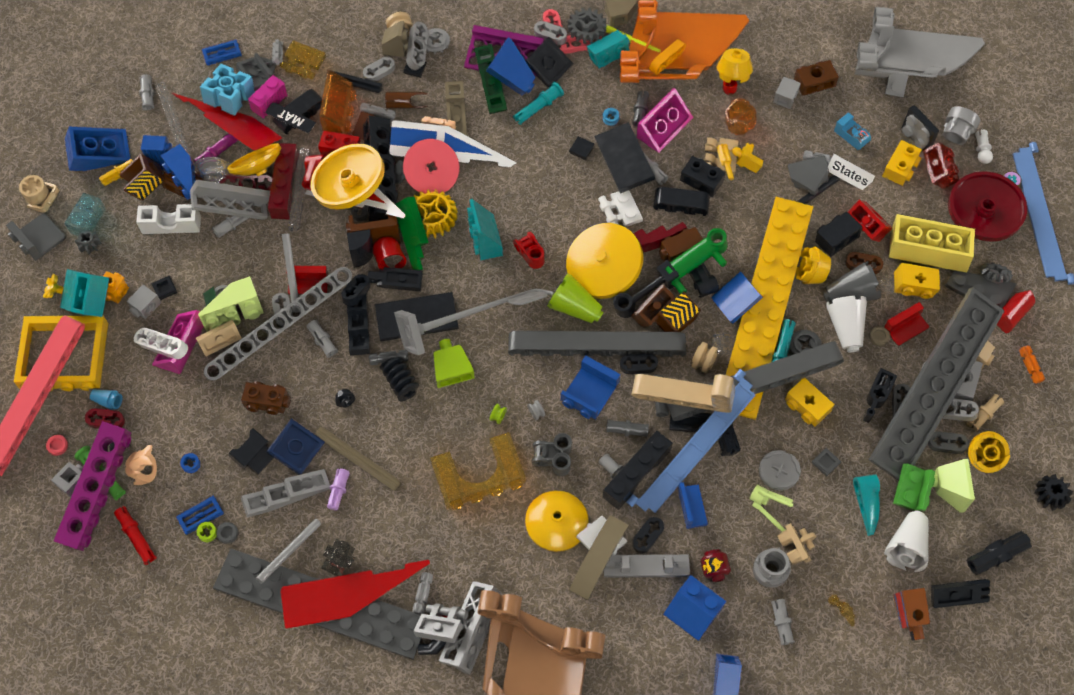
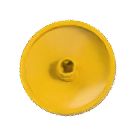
[311,144,385,209]
[566,223,643,299]

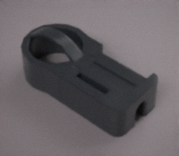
[718,422,741,456]

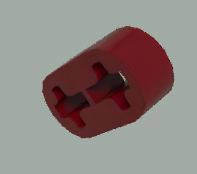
[85,408,125,429]

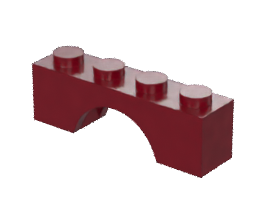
[268,143,299,220]

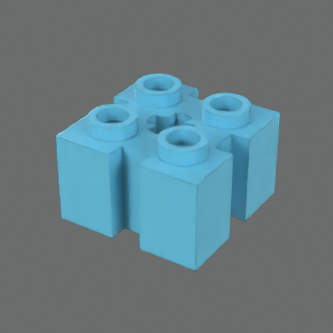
[200,64,255,115]

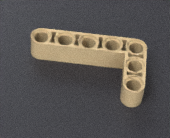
[631,374,735,413]

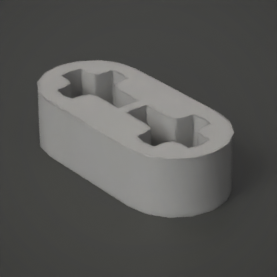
[534,21,567,46]
[363,57,395,82]
[272,293,293,328]

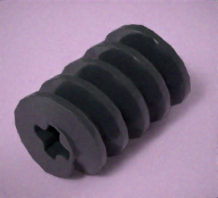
[380,357,419,402]

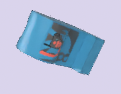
[834,112,871,150]

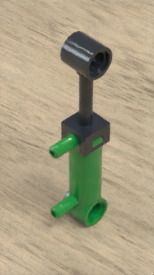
[613,228,728,318]

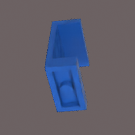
[560,355,621,420]

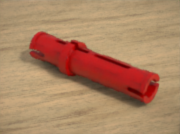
[114,506,157,565]

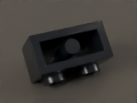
[680,155,726,198]
[815,211,862,257]

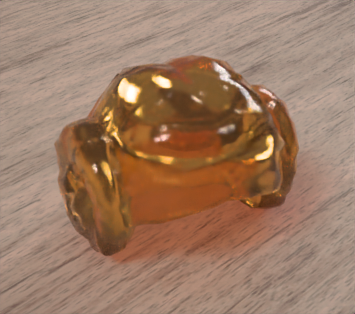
[725,98,757,135]

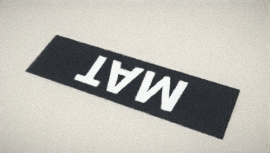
[265,102,317,134]

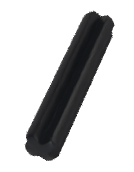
[330,71,382,93]

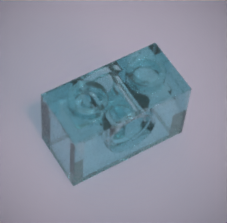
[64,192,106,236]

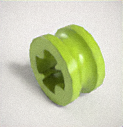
[490,404,507,424]
[197,522,217,542]

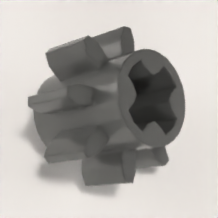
[75,229,102,255]

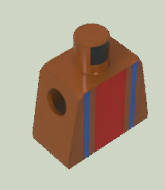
[893,588,930,641]

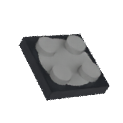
[901,105,939,154]

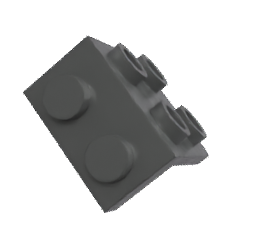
[6,214,66,261]

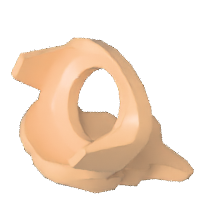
[125,445,157,485]

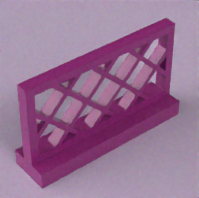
[464,25,544,81]

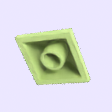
[933,459,975,512]

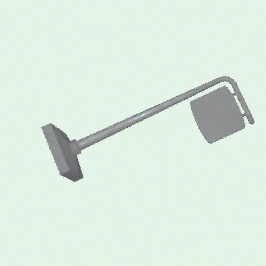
[394,288,554,355]

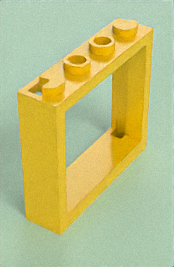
[14,315,108,392]

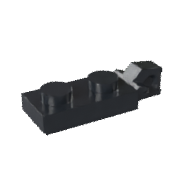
[368,267,423,292]

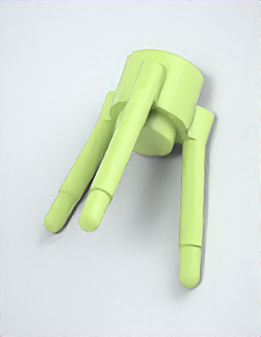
[750,485,793,532]

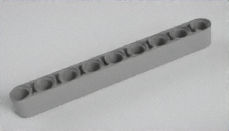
[203,267,352,381]

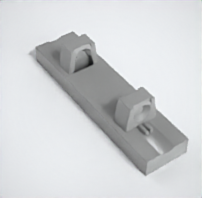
[604,554,690,577]

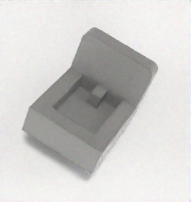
[885,73,908,98]

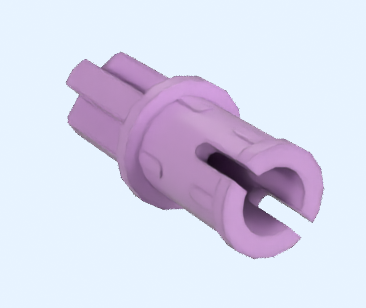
[327,468,350,510]

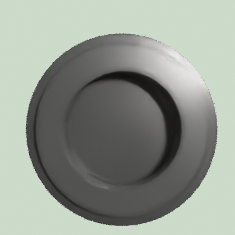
[216,522,239,544]

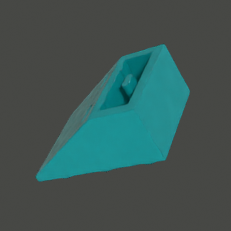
[467,199,503,260]
[60,269,109,317]

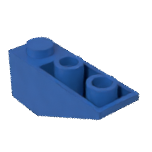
[160,144,196,200]

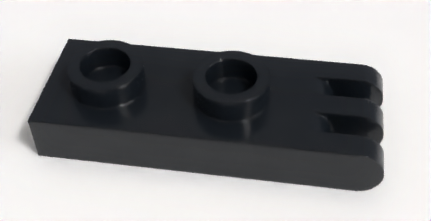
[931,579,990,608]

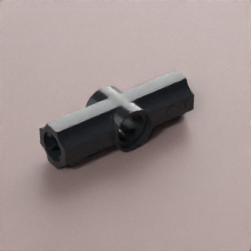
[966,531,1032,576]

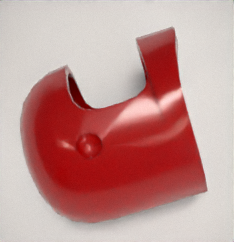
[373,236,406,269]

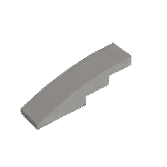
[241,469,330,518]

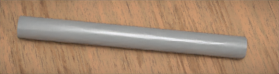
[282,233,300,313]
[256,519,321,584]

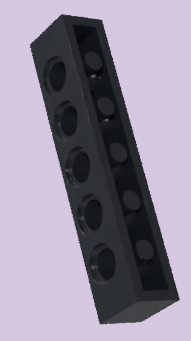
[363,115,398,222]

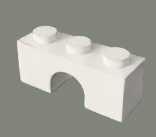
[136,204,201,234]

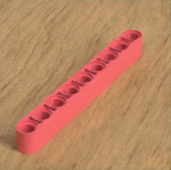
[0,315,85,476]

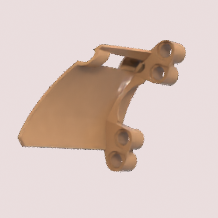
[477,590,605,695]

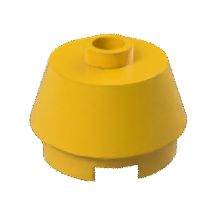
[717,48,753,83]
[795,247,831,284]
[968,431,1010,473]

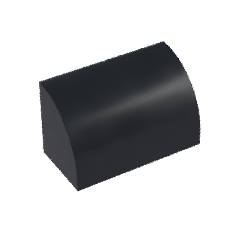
[347,229,374,268]

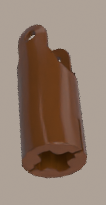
[385,92,428,108]

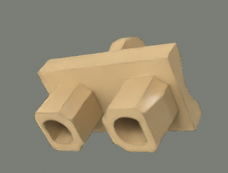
[778,523,816,564]

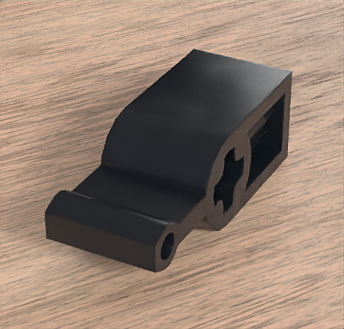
[863,368,898,423]

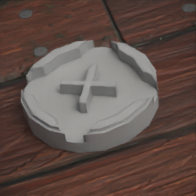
[759,450,801,491]

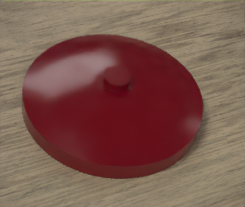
[948,171,1028,242]

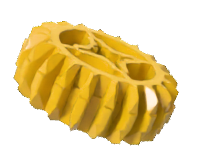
[414,189,458,239]

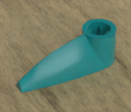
[853,474,880,536]

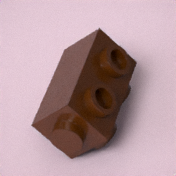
[659,227,703,262]
[241,381,291,415]

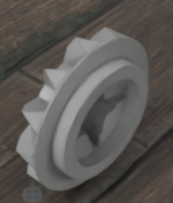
[426,28,450,54]

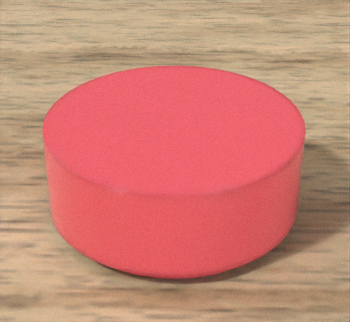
[46,435,68,456]

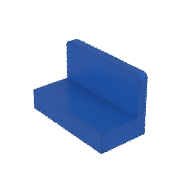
[678,482,708,529]

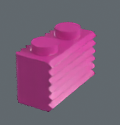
[247,75,288,118]

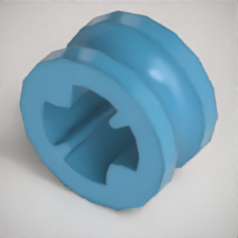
[603,108,619,126]

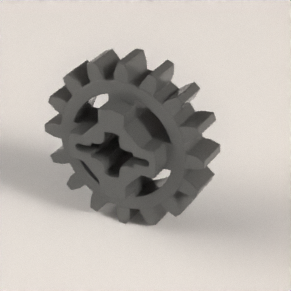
[568,7,607,44]

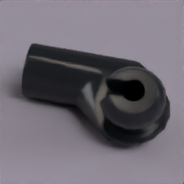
[418,640,446,655]

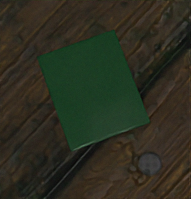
[203,286,216,306]

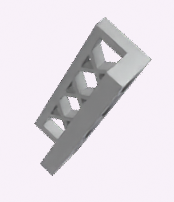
[190,180,270,220]
[439,581,503,675]

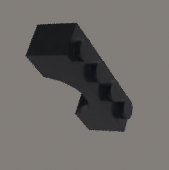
[603,431,673,510]

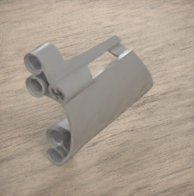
[855,7,985,78]

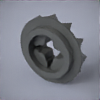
[980,262,1013,283]
[790,330,822,354]

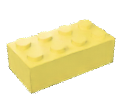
[889,214,975,273]

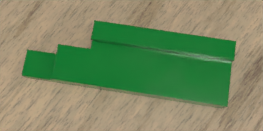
[395,197,429,270]

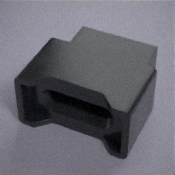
[229,428,274,475]

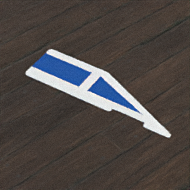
[389,120,516,167]

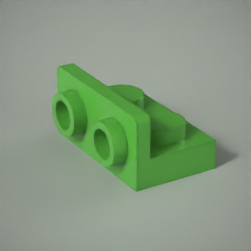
[893,463,935,511]

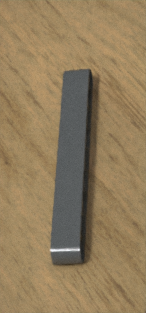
[508,331,686,357]
[667,341,844,421]

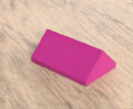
[637,88,694,153]
[152,310,204,374]

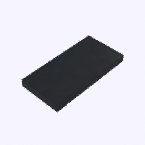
[594,122,655,194]
[375,292,459,342]

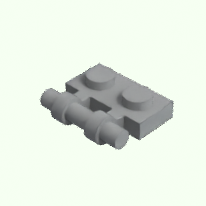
[413,603,468,643]

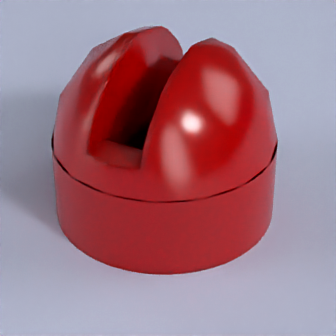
[723,80,738,95]

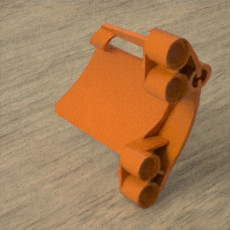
[620,0,749,83]

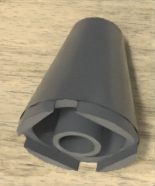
[823,261,881,304]

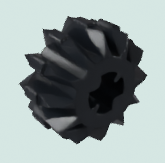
[1034,474,1073,511]

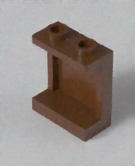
[346,215,401,244]

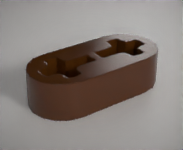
[845,252,884,274]

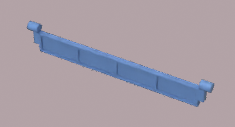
[1012,142,1074,285]
[626,369,756,513]

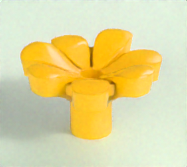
[43,274,63,298]

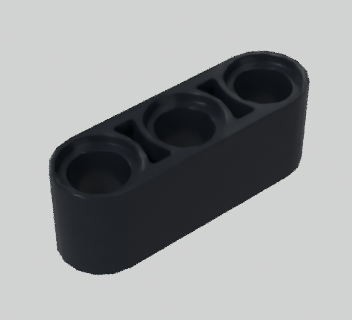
[273,89,326,134]
[653,187,710,216]

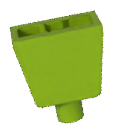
[433,339,475,388]

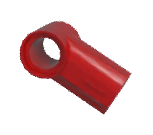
[301,154,327,191]

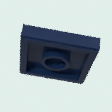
[266,418,325,475]

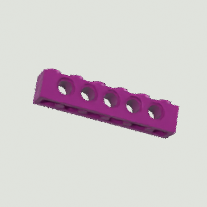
[54,421,131,551]

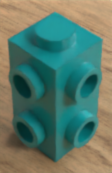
[587,30,630,69]

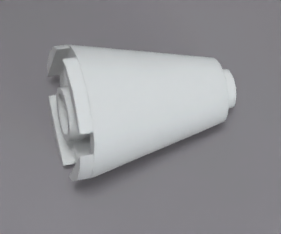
[826,296,867,353]
[884,511,929,572]

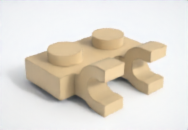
[704,137,738,175]

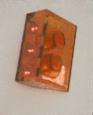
[319,70,356,134]

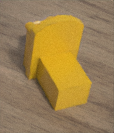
[732,143,763,173]

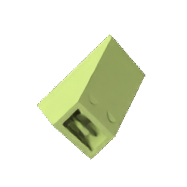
[198,276,264,332]

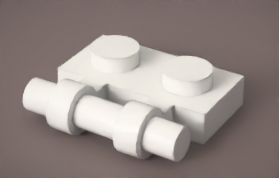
[598,190,643,227]

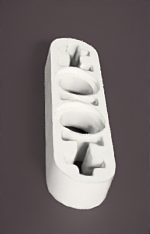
[134,328,188,359]

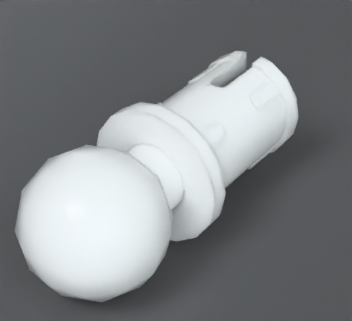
[975,130,993,164]

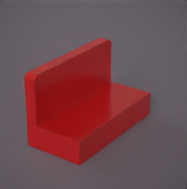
[286,266,329,295]
[884,302,929,346]

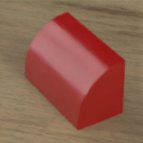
[997,290,1035,334]

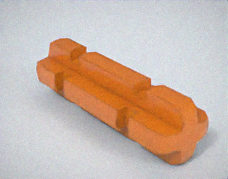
[1019,345,1045,384]

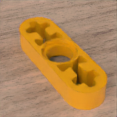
[649,39,686,75]

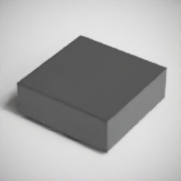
[811,448,841,477]

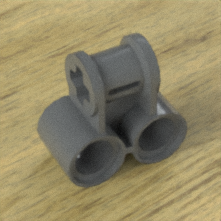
[531,433,572,476]

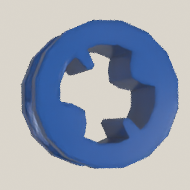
[180,453,201,473]

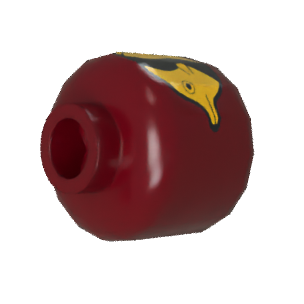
[700,549,731,583]

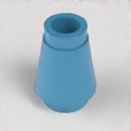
[90,389,122,410]

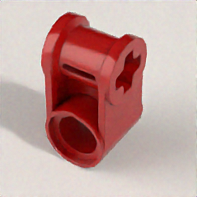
[513,232,545,269]

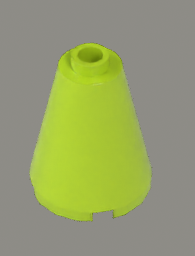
[547,273,604,323]

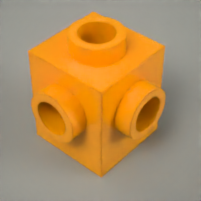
[103,271,129,304]

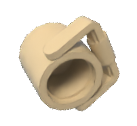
[19,175,60,213]

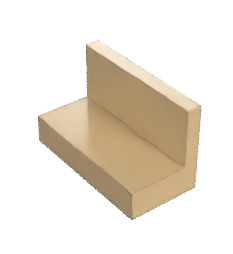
[196,320,242,357]

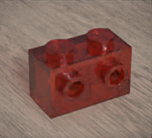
[923,142,960,189]

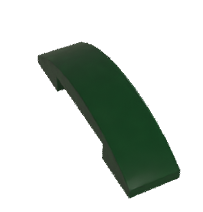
[474,44,507,114]

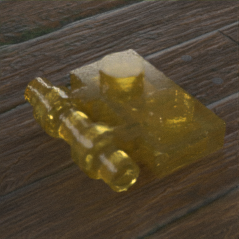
[279,40,326,80]

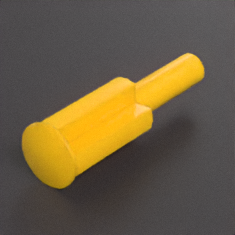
[716,144,734,180]

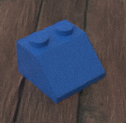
[663,575,726,641]

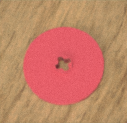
[403,139,459,194]

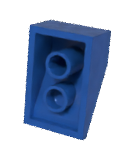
[65,126,130,171]

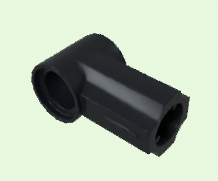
[689,263,719,298]

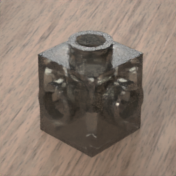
[321,539,355,576]

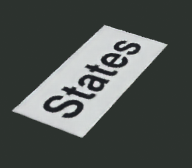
[828,154,875,190]

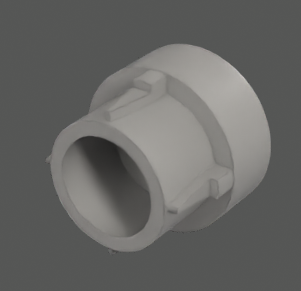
[942,106,981,145]
[753,547,791,588]

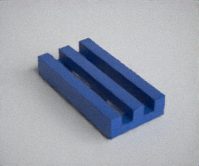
[202,39,242,66]
[176,495,224,535]

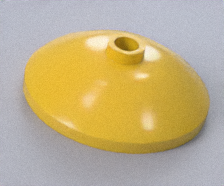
[227,143,281,176]
[525,491,588,552]

